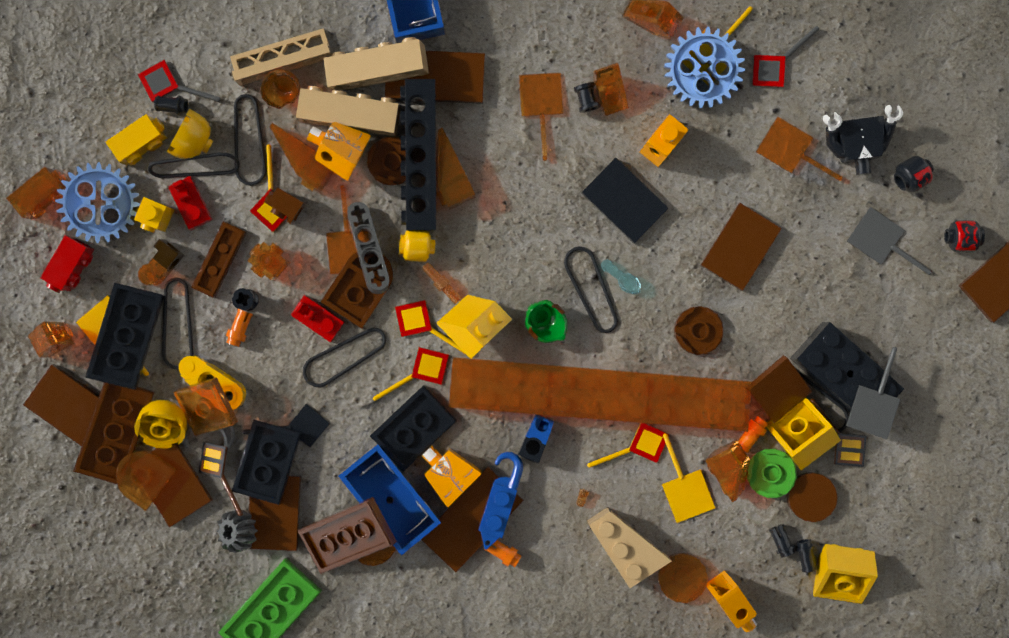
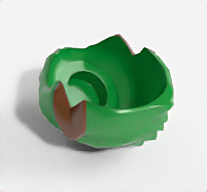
[524,300,568,343]

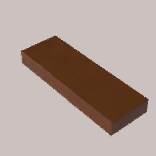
[191,221,247,298]

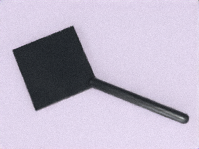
[242,404,330,447]

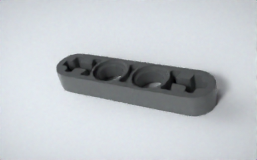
[347,202,389,294]

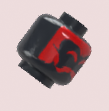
[894,156,934,192]
[944,220,985,252]

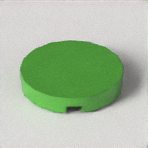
[747,449,797,498]

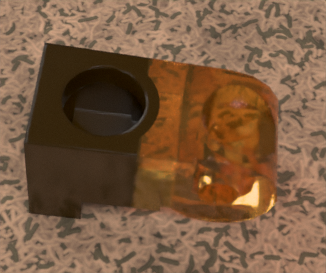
[138,239,184,286]

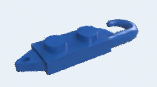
[478,452,523,550]

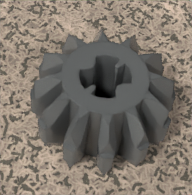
[216,510,258,553]

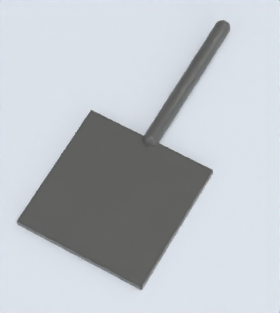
[847,207,932,275]
[846,347,901,440]

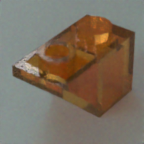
[28,321,75,358]
[705,439,750,502]

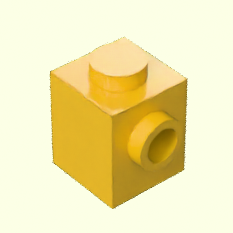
[134,197,174,233]

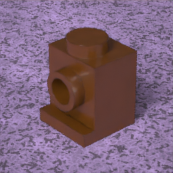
[264,187,305,225]

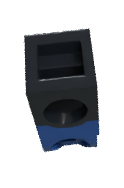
[517,414,554,464]

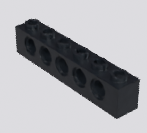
[400,79,436,230]

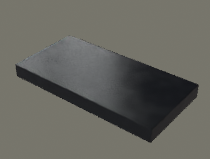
[85,282,164,390]

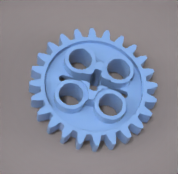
[664,27,745,109]
[55,162,140,243]

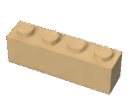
[323,37,429,91]
[296,86,401,137]

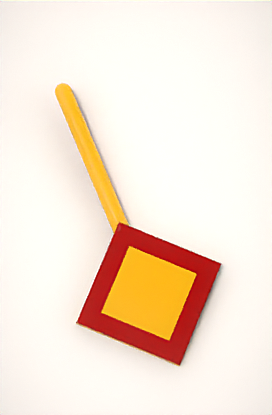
[250,144,287,232]
[395,300,465,354]
[373,347,449,401]
[587,422,669,468]

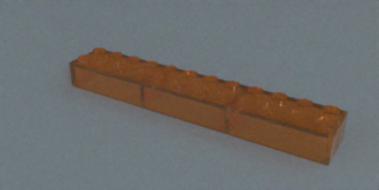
[449,357,752,432]

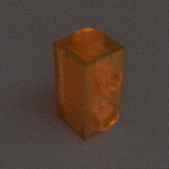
[6,167,66,220]

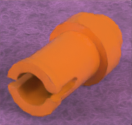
[226,309,253,347]
[735,416,768,453]
[484,540,522,567]

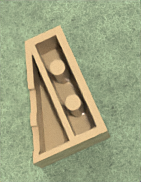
[587,507,672,588]

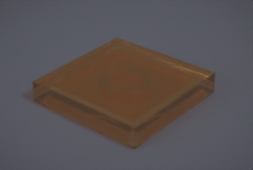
[173,377,238,436]

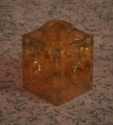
[248,242,291,281]

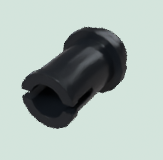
[154,95,188,116]
[769,524,795,558]
[795,539,818,572]

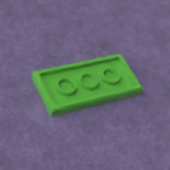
[218,558,322,638]

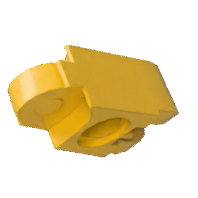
[179,355,247,411]

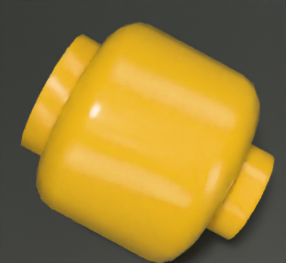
[399,230,436,262]

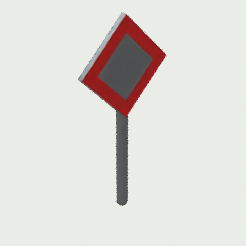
[752,26,819,87]
[138,60,221,102]

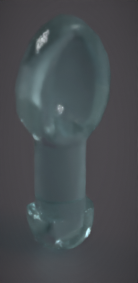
[601,259,641,294]

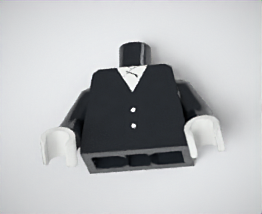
[823,105,903,176]

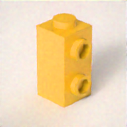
[105,114,167,166]

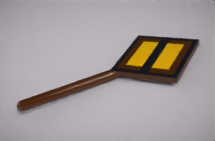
[810,398,867,467]
[199,442,243,516]

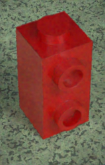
[40,235,95,293]

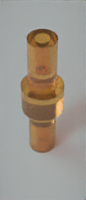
[421,262,462,304]

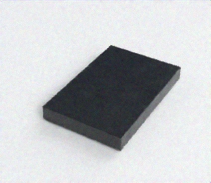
[581,157,668,244]
[370,385,457,472]
[232,419,302,505]

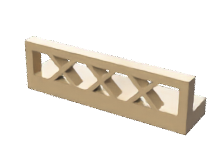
[230,28,332,86]

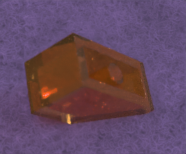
[622,0,684,39]

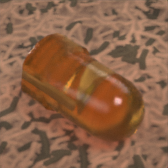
[576,488,589,507]

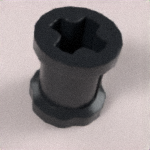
[574,82,601,113]
[232,288,259,311]

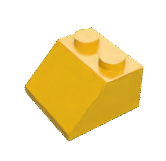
[436,295,512,359]
[766,397,841,470]
[813,544,878,604]

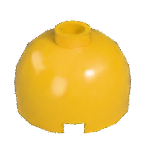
[167,109,213,159]
[134,400,187,449]

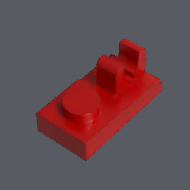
[168,176,213,230]
[291,295,345,342]

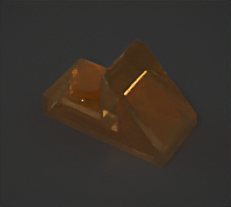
[593,63,629,116]

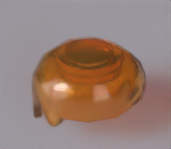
[260,69,301,109]

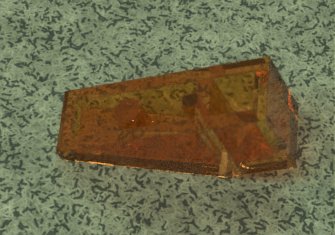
[270,123,334,192]
[436,127,476,209]

